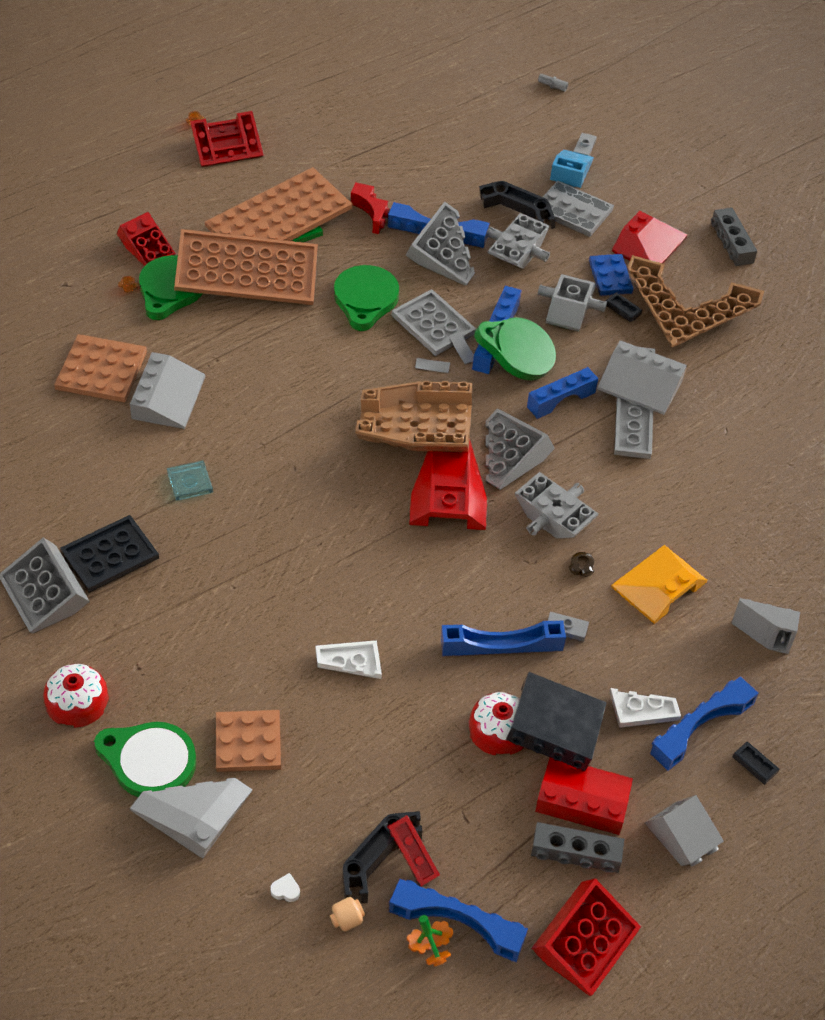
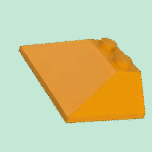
[611,545,708,624]

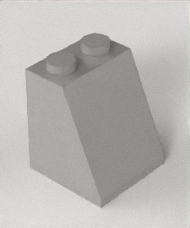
[645,795,724,867]

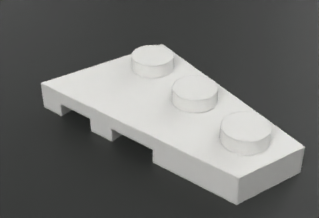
[316,640,382,679]
[609,688,681,728]

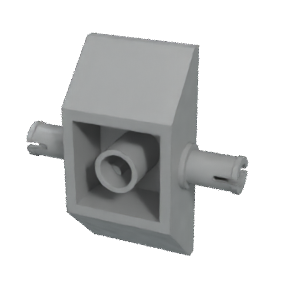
[486,213,550,269]
[537,274,607,332]
[515,472,599,538]

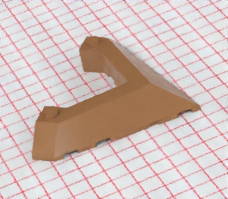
[627,255,764,348]

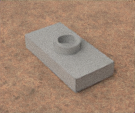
[573,133,597,156]
[548,612,589,641]

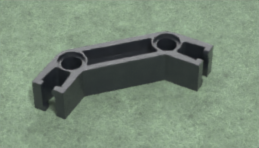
[479,181,555,229]
[342,811,423,904]

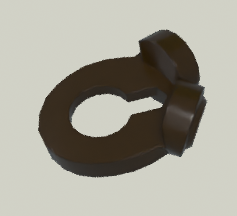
[568,552,594,577]

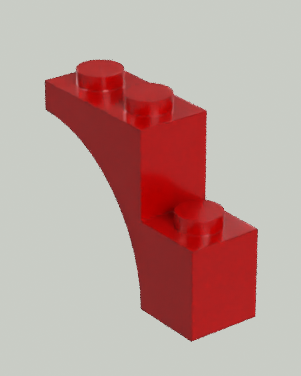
[351,182,390,234]

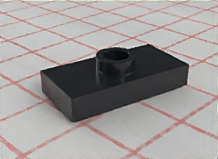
[606,292,643,322]
[732,741,780,785]

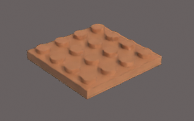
[54,334,147,403]

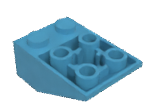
[550,149,594,188]

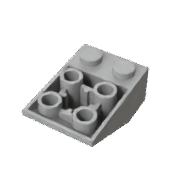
[731,598,800,654]

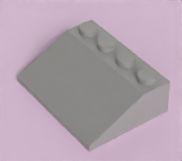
[597,340,687,415]
[130,352,205,429]
[0,537,90,634]

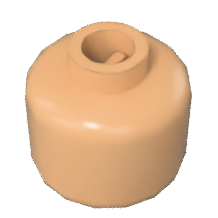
[329,897,365,932]

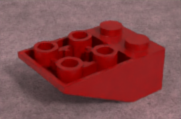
[116,212,176,266]

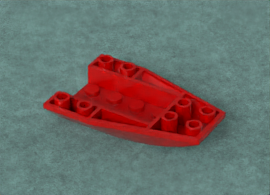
[409,440,487,530]

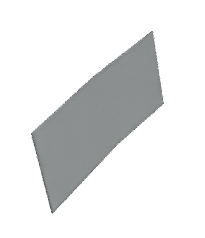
[449,331,474,364]
[415,358,450,373]

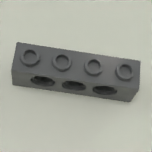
[711,207,757,266]
[531,822,624,873]

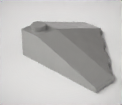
[406,201,475,286]
[486,408,555,490]
[130,778,253,859]

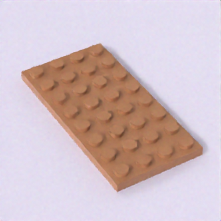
[205,167,352,241]
[174,229,318,305]

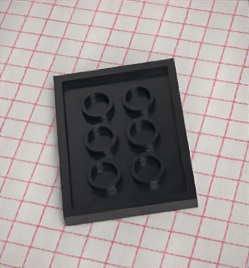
[60,515,159,593]

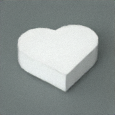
[271,873,300,902]

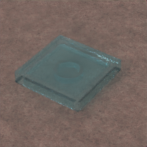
[167,460,213,501]

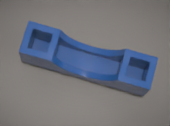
[527,367,598,419]

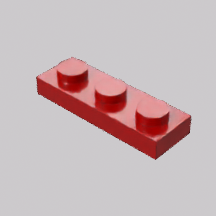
[387,815,440,886]

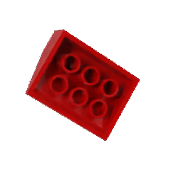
[535,758,633,835]
[531,878,641,996]

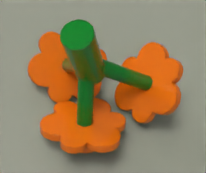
[406,915,453,966]

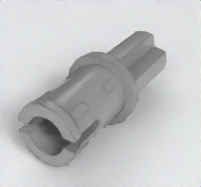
[538,74,568,92]

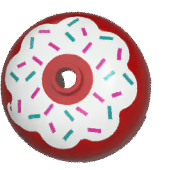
[43,664,109,728]
[469,692,524,756]

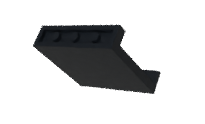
[506,672,607,771]

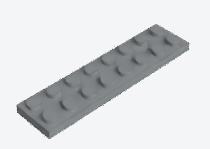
[614,347,655,459]

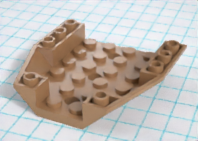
[355,381,472,452]

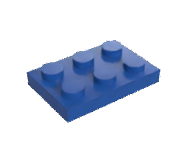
[589,254,634,296]

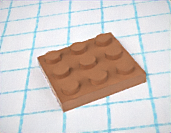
[216,710,281,772]

